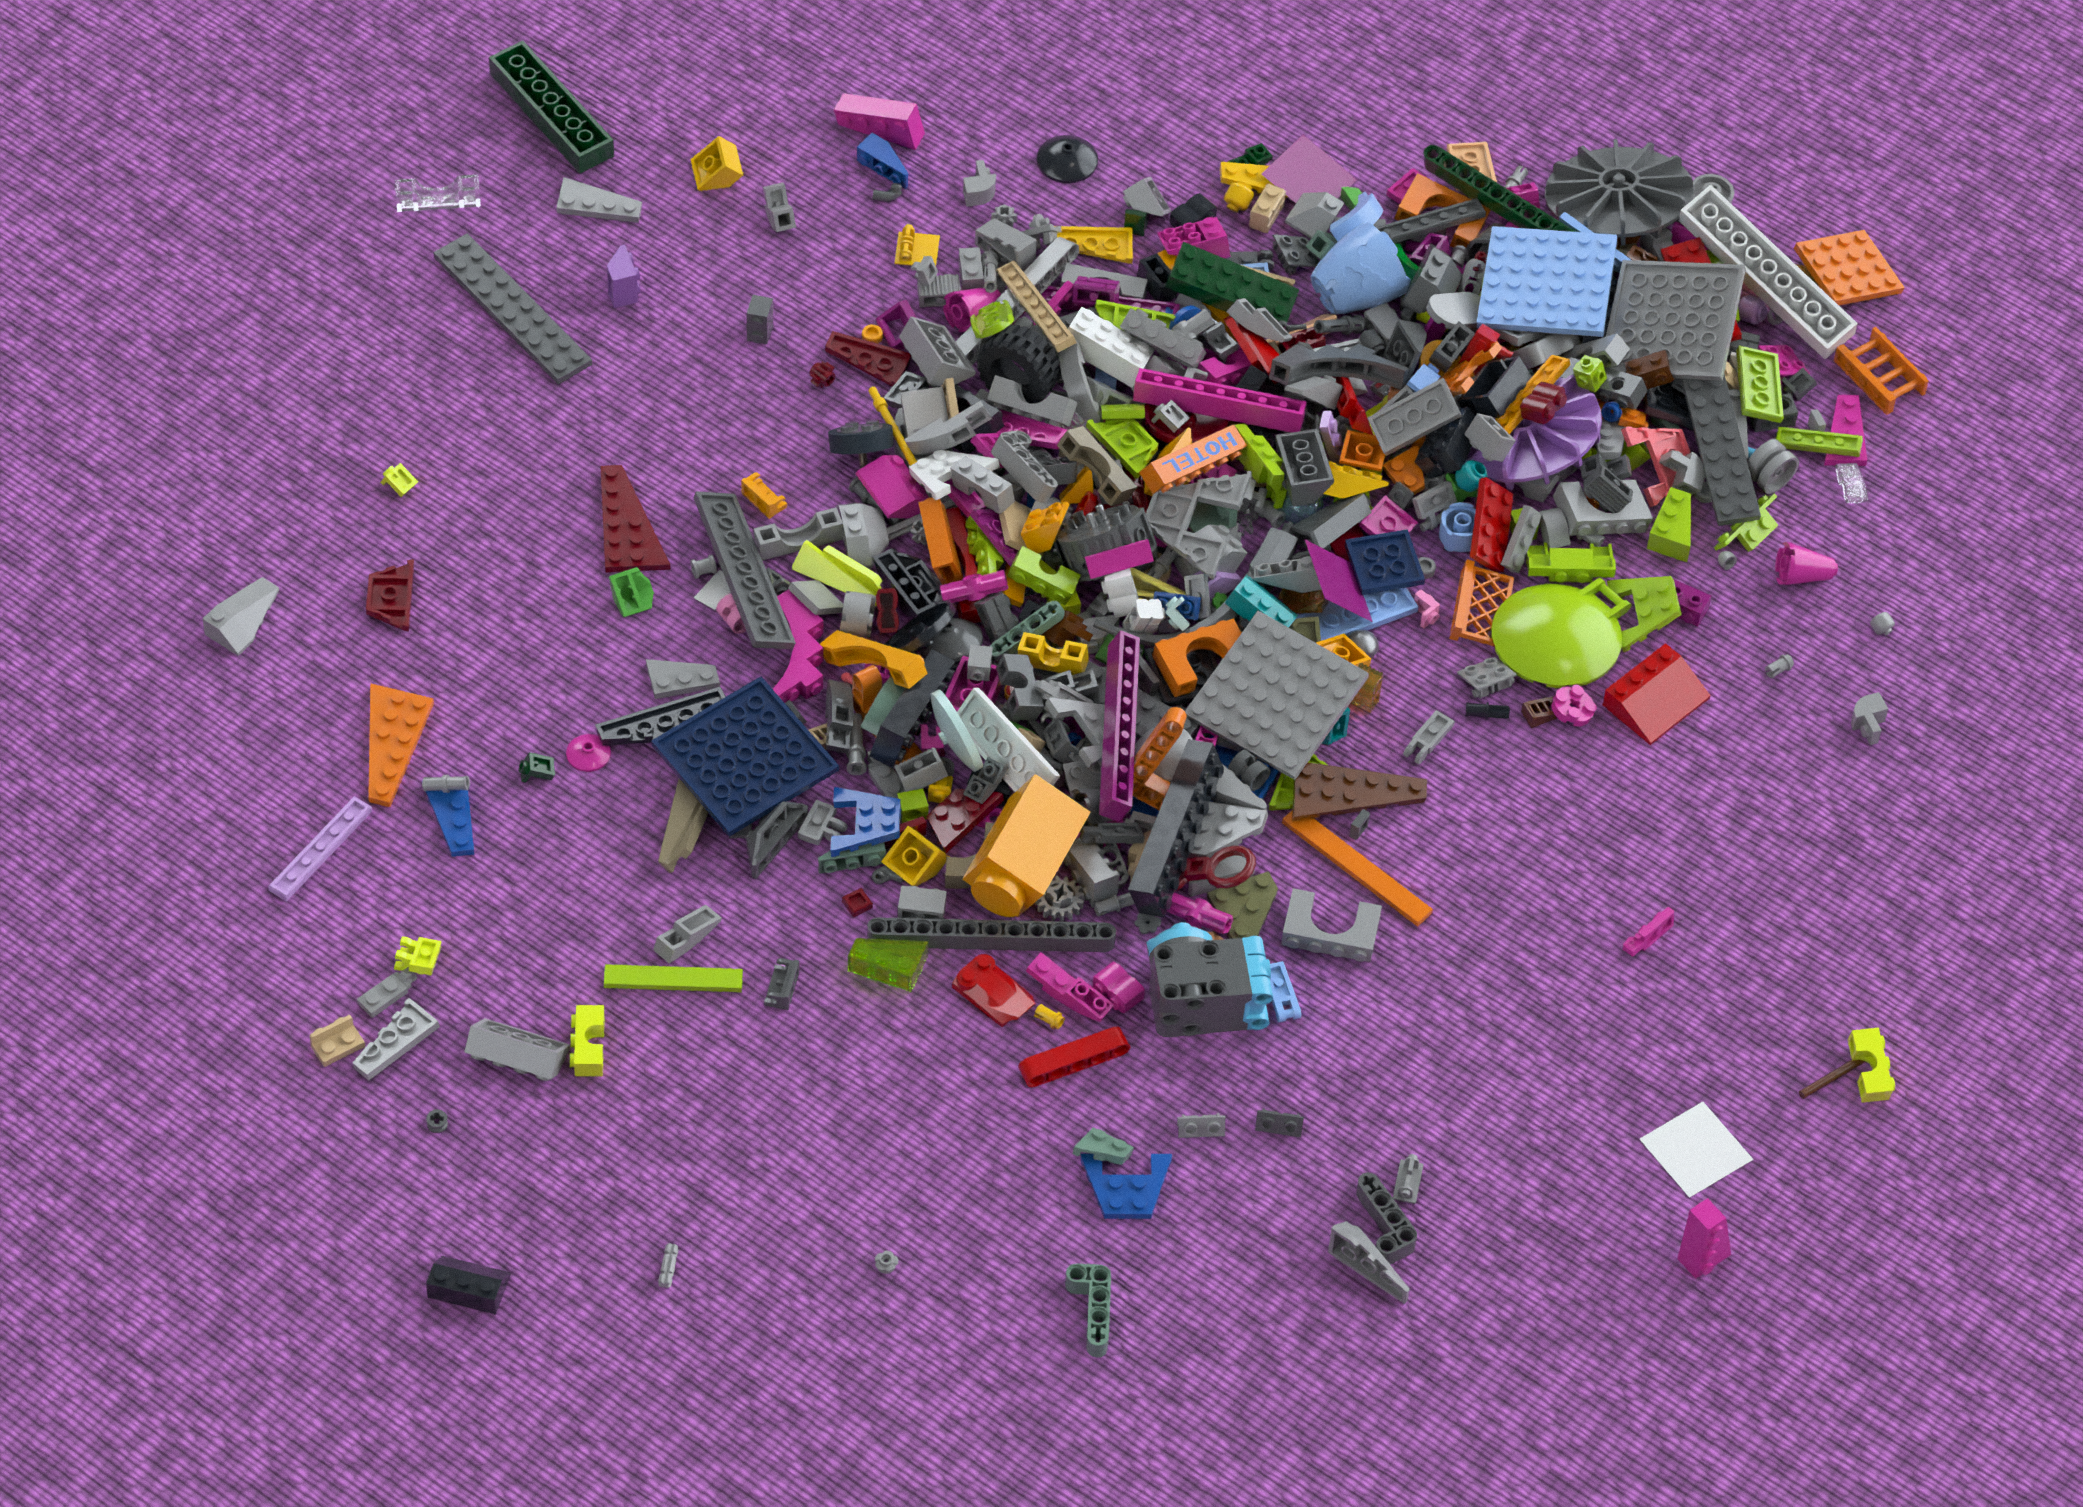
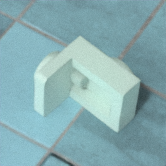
[1165,596,1190,631]

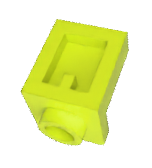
[380,463,418,497]

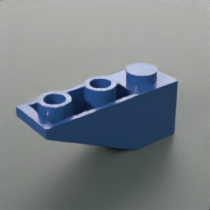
[857,133,908,189]

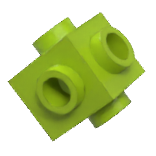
[1573,355,1607,392]

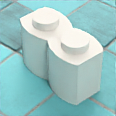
[1101,568,1139,618]

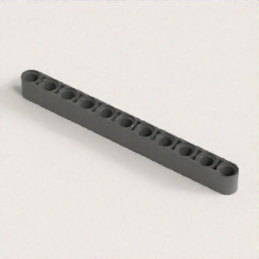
[867,917,1116,952]

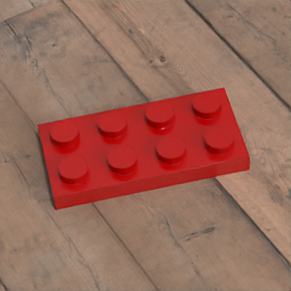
[1470,477,1513,573]

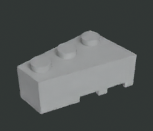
[975,218,1037,272]

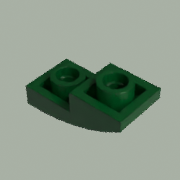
[1227,143,1273,165]

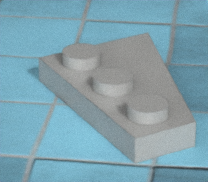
[646,659,720,699]

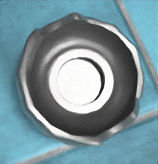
[1348,630,1379,659]

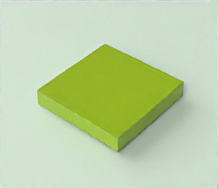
[1101,404,1145,420]

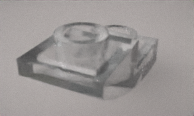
[1835,463,1868,503]

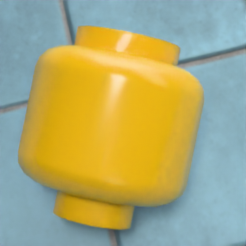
[1224,180,1254,213]

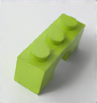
[1007,546,1081,605]

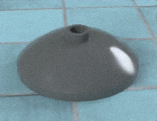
[919,618,983,662]

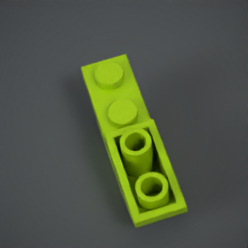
[966,508,1004,575]

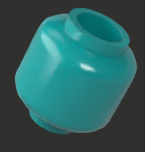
[1455,460,1487,492]

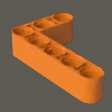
[852,665,923,765]
[1133,707,1187,810]

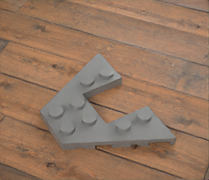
[1146,471,1252,580]

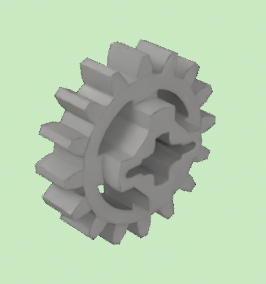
[1035,876,1084,922]

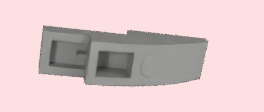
[1063,376,1145,425]
[904,401,992,455]

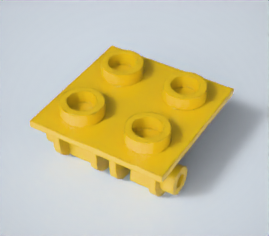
[894,224,940,266]

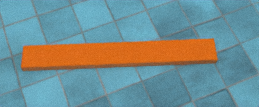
[1282,810,1433,927]

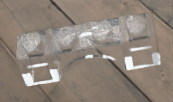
[395,174,480,212]

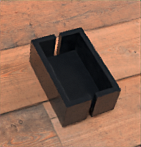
[1457,356,1531,418]
[1414,406,1476,479]

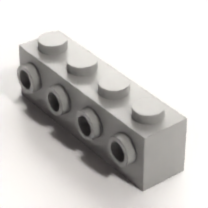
[1120,308,1206,369]

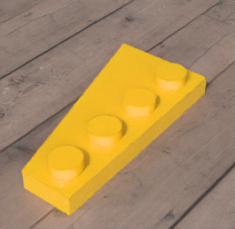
[1054,226,1133,264]

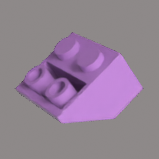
[607,245,641,308]

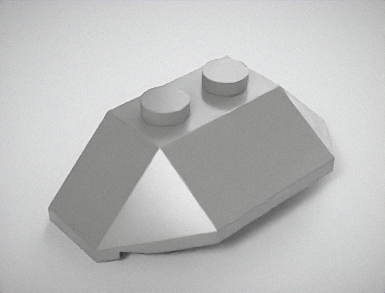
[836,502,889,569]

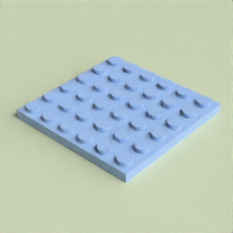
[1477,226,1617,337]

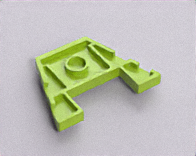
[1607,576,1681,652]

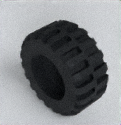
[977,325,1061,404]

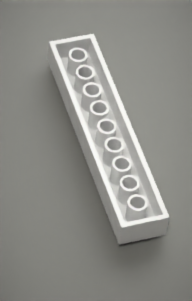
[1679,185,1858,359]

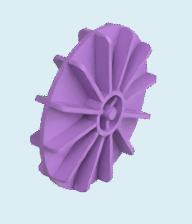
[1464,368,1602,490]

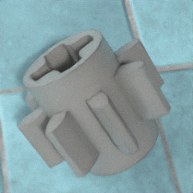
[991,205,1017,227]
[910,519,927,545]

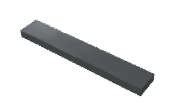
[1376,198,1486,243]

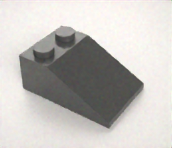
[1383,319,1427,385]

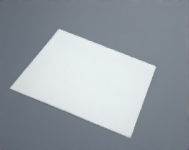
[1640,1102,1753,1198]

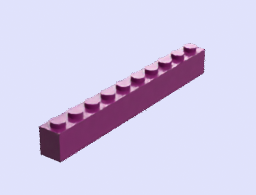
[1099,630,1140,822]

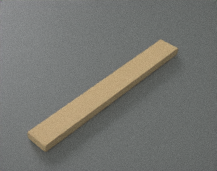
[996,261,1077,352]

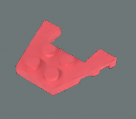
[1621,427,1691,507]

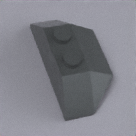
[1402,244,1463,314]
[746,801,808,879]

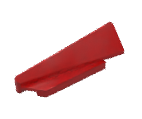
[1223,315,1279,384]
[1333,376,1373,435]

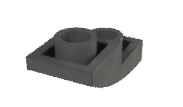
[963,757,1009,804]

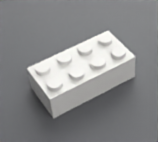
[1068,307,1155,388]

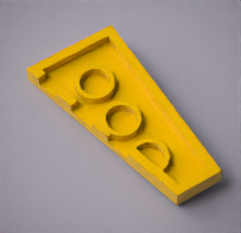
[1219,162,1289,200]

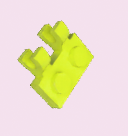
[394,936,442,975]

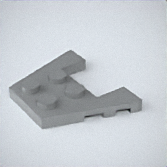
[1045,698,1105,768]

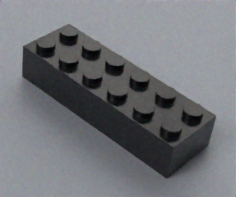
[869,649,955,768]

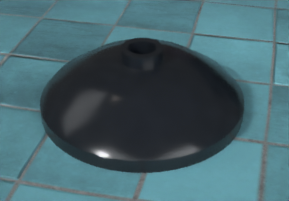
[1037,135,1098,183]

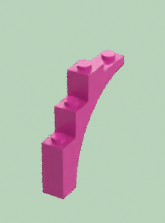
[773,589,824,703]

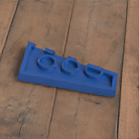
[425,790,475,857]

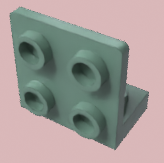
[1189,502,1238,533]

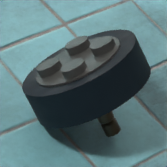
[828,420,894,469]

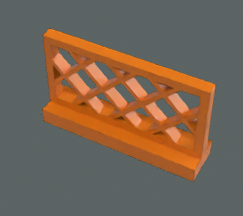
[1449,559,1514,647]

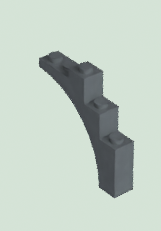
[1269,344,1409,390]

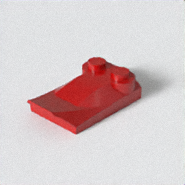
[952,954,1036,1027]

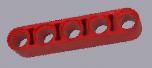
[1018,1026,1131,1088]

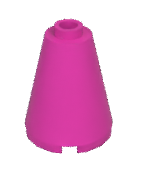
[943,287,1001,332]
[1775,542,1838,585]

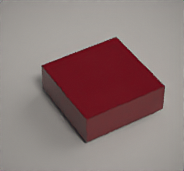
[842,888,873,918]

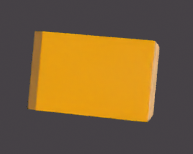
[1059,465,1094,504]

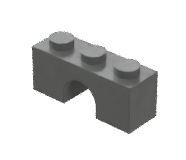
[996,654,1044,720]

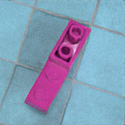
[1026,952,1115,1022]

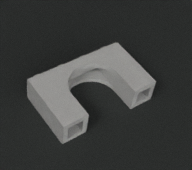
[1553,480,1653,536]
[1281,888,1382,962]

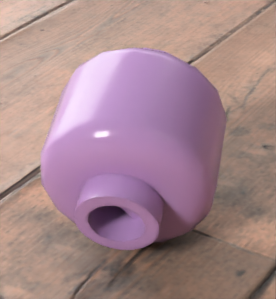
[1738,295,1768,324]

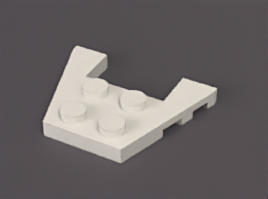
[909,450,1000,500]

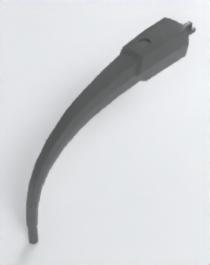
[1093,521,1299,647]

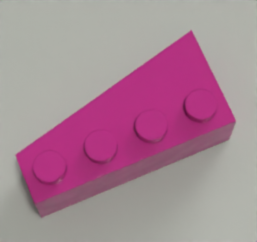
[1677,1198,1731,1279]

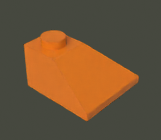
[1339,430,1385,472]

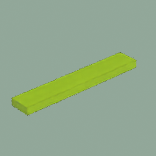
[604,964,743,992]

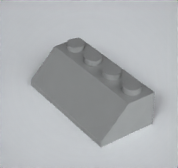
[899,316,976,387]
[464,1018,571,1081]

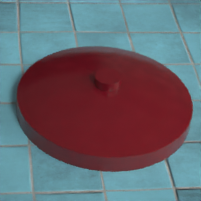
[1144,403,1229,444]

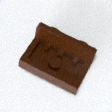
[1625,350,1674,389]

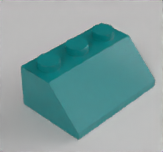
[1224,575,1298,628]

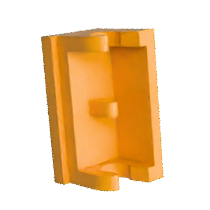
[741,472,787,519]

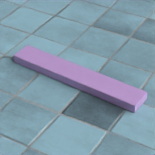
[268,796,372,902]

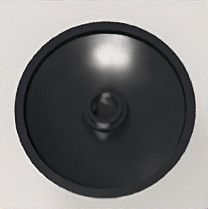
[884,600,956,653]

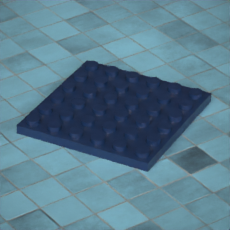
[651,676,839,837]

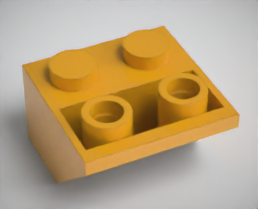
[1020,501,1069,553]

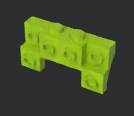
[1235,424,1287,509]
[1525,542,1616,583]

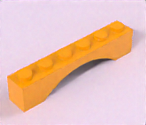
[820,630,928,689]

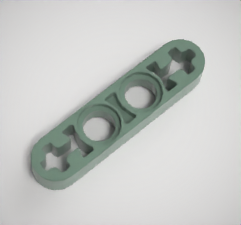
[990,601,1065,662]

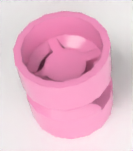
[716,593,746,634]

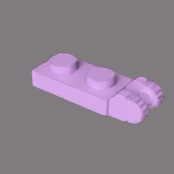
[1319,411,1344,465]

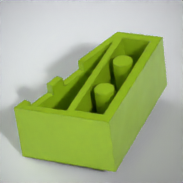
[1647,487,1691,563]

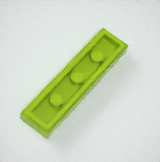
[1776,427,1863,457]

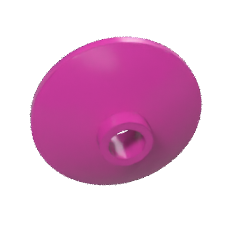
[566,734,611,772]

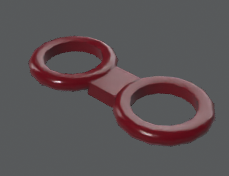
[1174,845,1256,892]

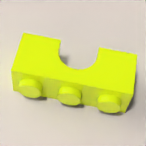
[570,1005,605,1076]
[1847,1028,1895,1103]

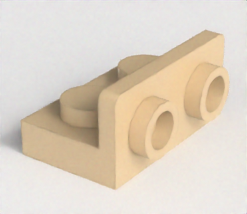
[309,1015,365,1067]

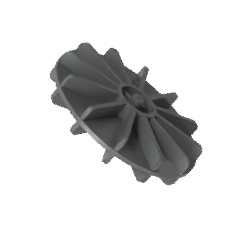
[1545,139,1694,246]

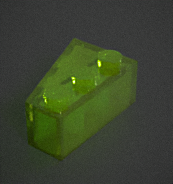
[848,938,929,992]

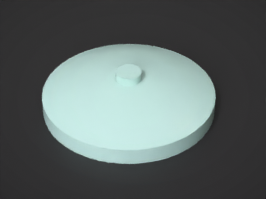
[930,689,983,772]

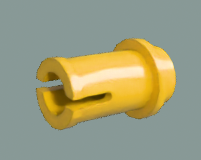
[1034,1004,1065,1029]

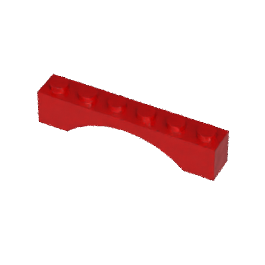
[945,507,983,623]

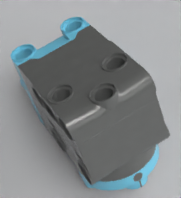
[1147,923,1273,1037]

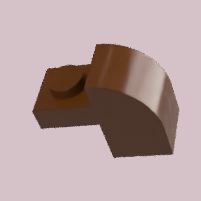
[1041,610,1093,647]

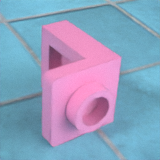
[1414,589,1440,628]

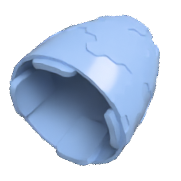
[1310,221,1411,314]

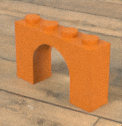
[1394,173,1491,248]
[1152,618,1242,697]

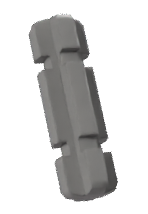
[658,1243,678,1288]

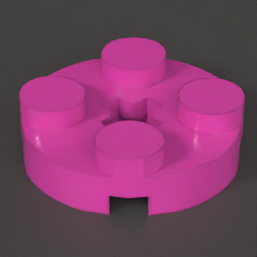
[1551,685,1597,727]

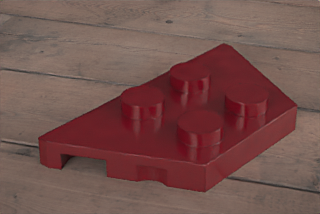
[366,559,414,631]
[926,788,1004,853]

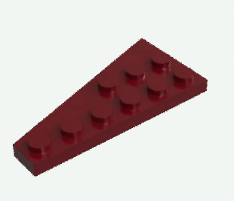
[600,465,671,573]

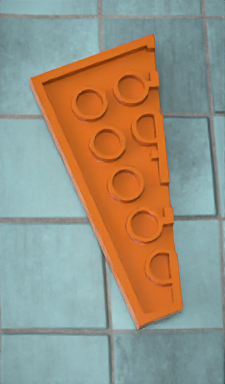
[368,683,434,807]

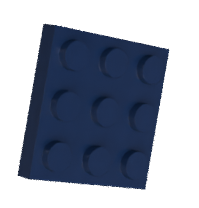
[1345,529,1425,595]

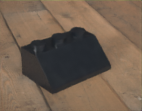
[426,1256,511,1315]

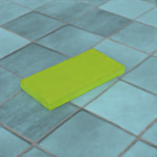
[1736,346,1784,423]

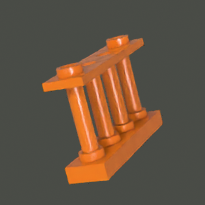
[1834,327,1929,415]

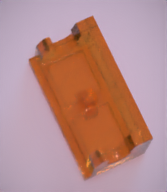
[1279,588,1329,614]

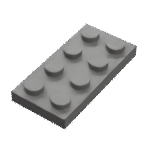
[1368,378,1462,456]

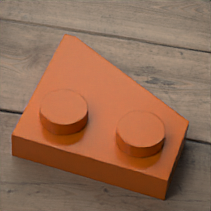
[1382,445,1425,495]

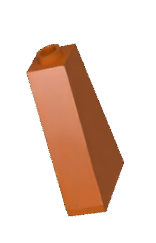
[918,497,963,585]

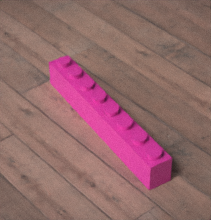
[1133,368,1306,433]

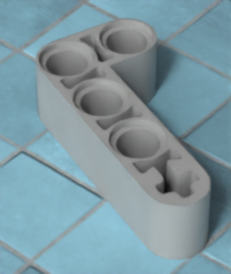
[1512,333,1582,369]
[991,431,1058,503]

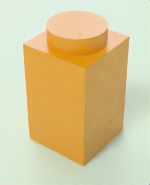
[962,774,1091,917]

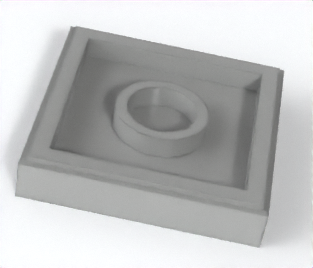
[788,580,844,615]

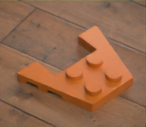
[1440,342,1502,396]

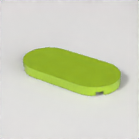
[970,300,1014,339]

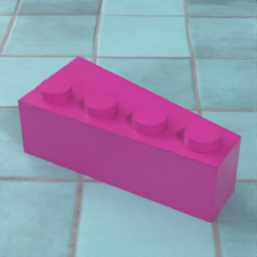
[834,93,925,150]

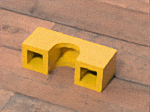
[1017,632,1089,675]

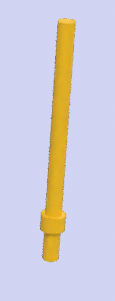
[868,387,917,466]

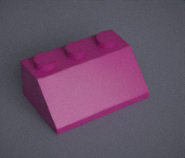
[856,455,930,518]

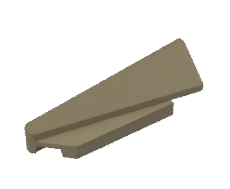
[658,779,708,873]

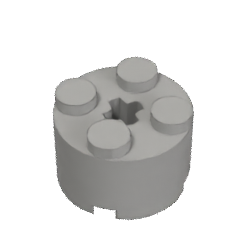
[840,591,876,638]

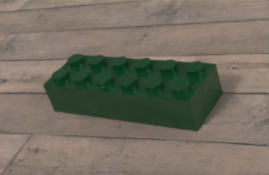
[1165,242,1300,328]

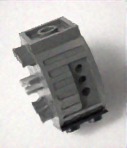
[1052,501,1158,581]

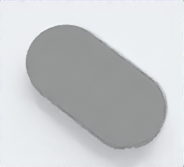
[1426,292,1481,329]

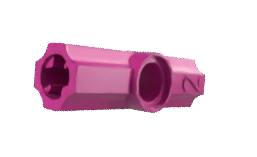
[940,570,1009,603]
[1166,893,1233,934]

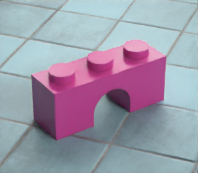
[1197,347,1252,386]

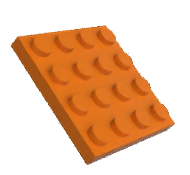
[1793,230,1905,305]

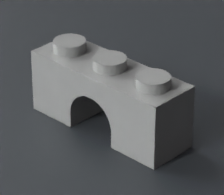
[950,456,1015,514]

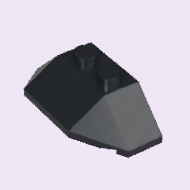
[872,548,941,617]

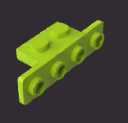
[1714,493,1778,552]

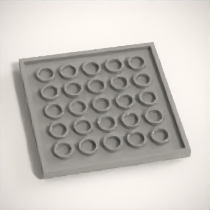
[1606,260,1746,381]
[1185,611,1369,780]

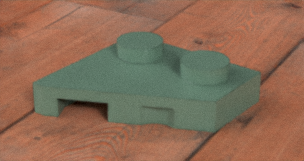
[1072,1127,1134,1165]

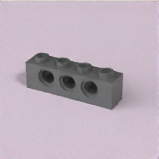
[1560,357,1647,410]

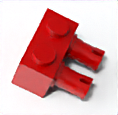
[1457,324,1514,376]

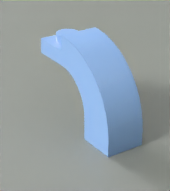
[1330,192,1383,242]

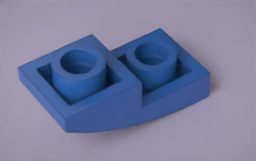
[1154,591,1201,620]

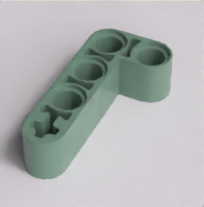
[1065,1263,1111,1358]

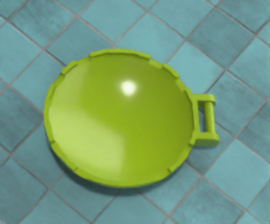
[1491,578,1632,688]

